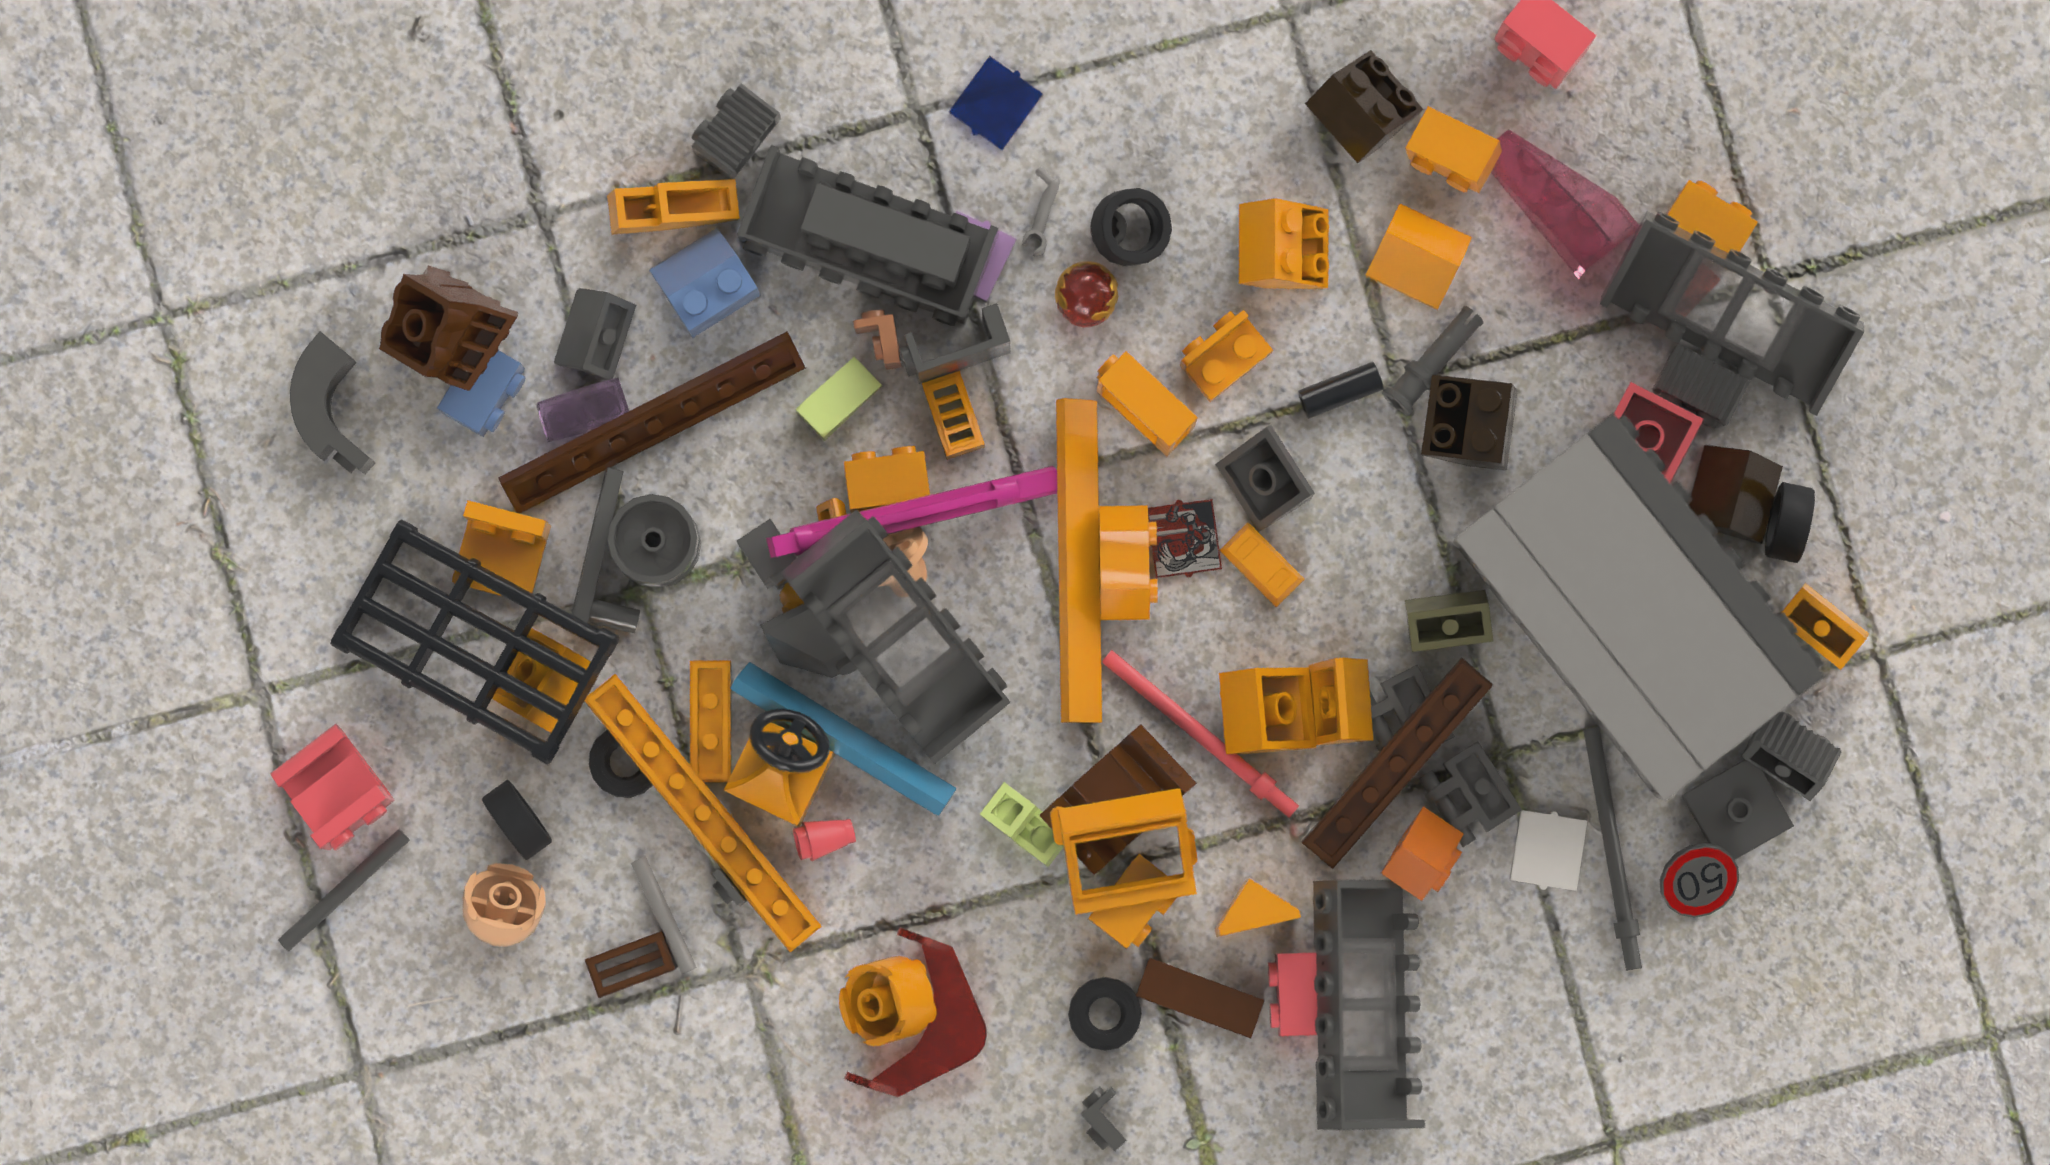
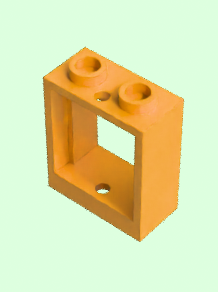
[1096,351,1198,457]

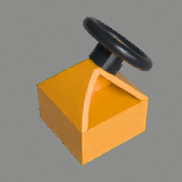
[724,709,835,827]

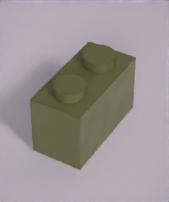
[1404,590,1493,652]

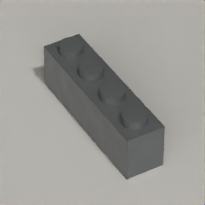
[801,183,971,290]

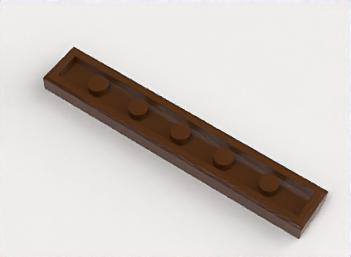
[1302,657,1493,869]

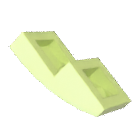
[980,782,1063,867]

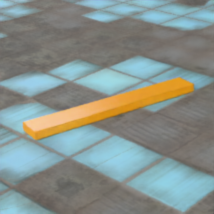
[1056,398,1102,724]
[584,674,822,953]

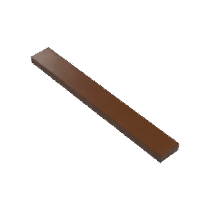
[498,331,806,514]

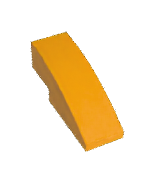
[607,179,740,235]

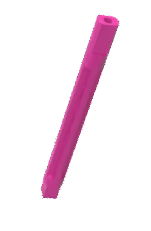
[766,466,1057,558]

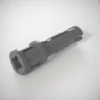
[1382,306,1484,416]

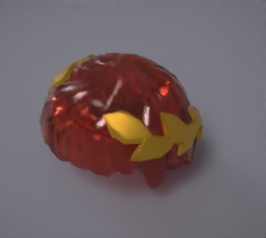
[1054,261,1118,328]

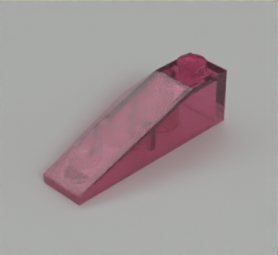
[1491,130,1639,279]

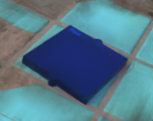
[949,56,1043,151]

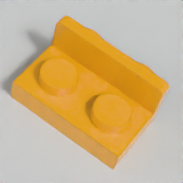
[1180,310,1273,402]

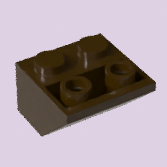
[1305,50,1424,164]
[1421,375,1518,471]

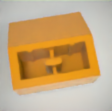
[1239,198,1329,289]

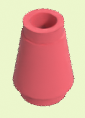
[793,819,856,861]

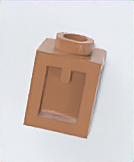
[853,310,902,370]

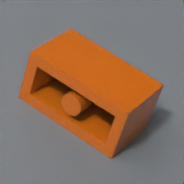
[1381,806,1464,901]

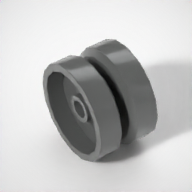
[607,494,701,589]

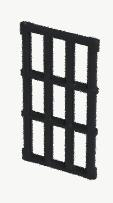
[330,519,619,765]

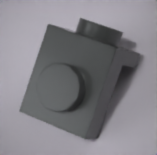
[1081,1086,1127,1152]

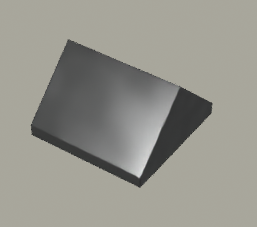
[1215,425,1315,532]

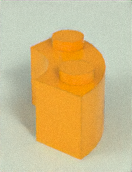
[1099,505,1158,620]

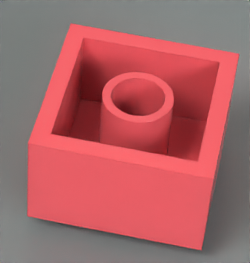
[1494,0,1597,89]
[1614,382,1703,484]

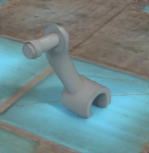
[1022,166,1060,256]

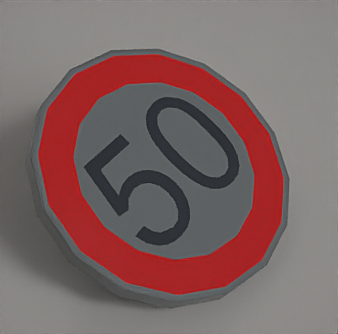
[1660,843,1739,918]

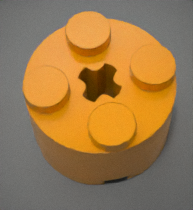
[839,956,937,1046]

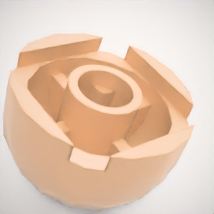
[463,863,546,947]

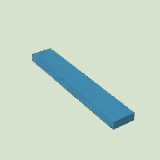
[730,662,957,816]

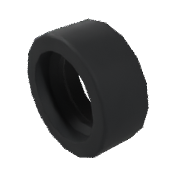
[1090,188,1172,266]
[1765,482,1815,563]
[482,780,552,860]

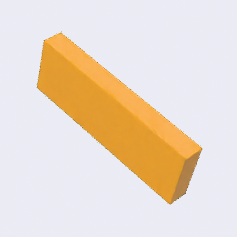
[690,660,731,783]

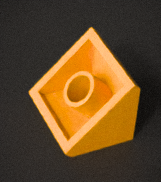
[1365,203,1472,310]
[1308,657,1374,746]
[1215,878,1301,937]

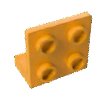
[452,500,551,597]

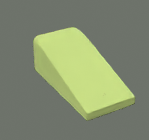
[795,357,882,441]

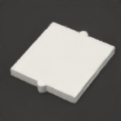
[1510,810,1587,891]

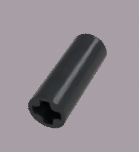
[1297,362,1384,419]

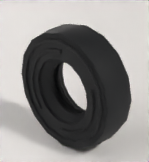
[589,730,653,798]
[1068,977,1142,1051]

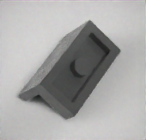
[554,288,636,381]

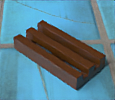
[585,931,676,998]

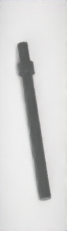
[1583,727,1642,971]

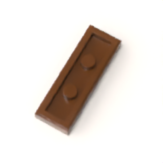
[1136,958,1265,1039]

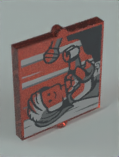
[1148,499,1222,578]

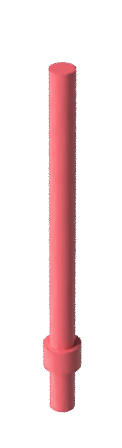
[1102,650,1299,818]

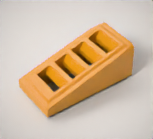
[921,371,985,460]

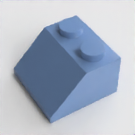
[649,228,761,338]

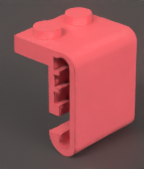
[270,724,395,851]

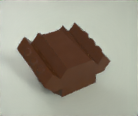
[379,265,518,391]
[1039,724,1197,875]

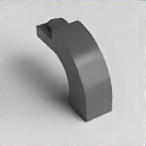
[290,331,376,475]

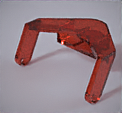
[844,927,987,1097]

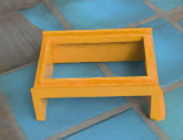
[1050,788,1198,915]

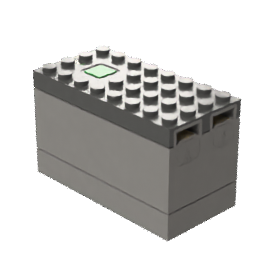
[1453,413,1825,801]

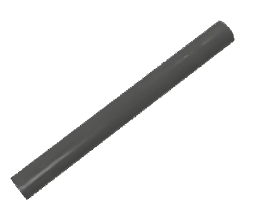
[278,829,410,951]

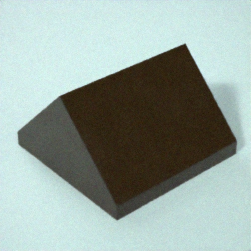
[1688,445,1783,544]

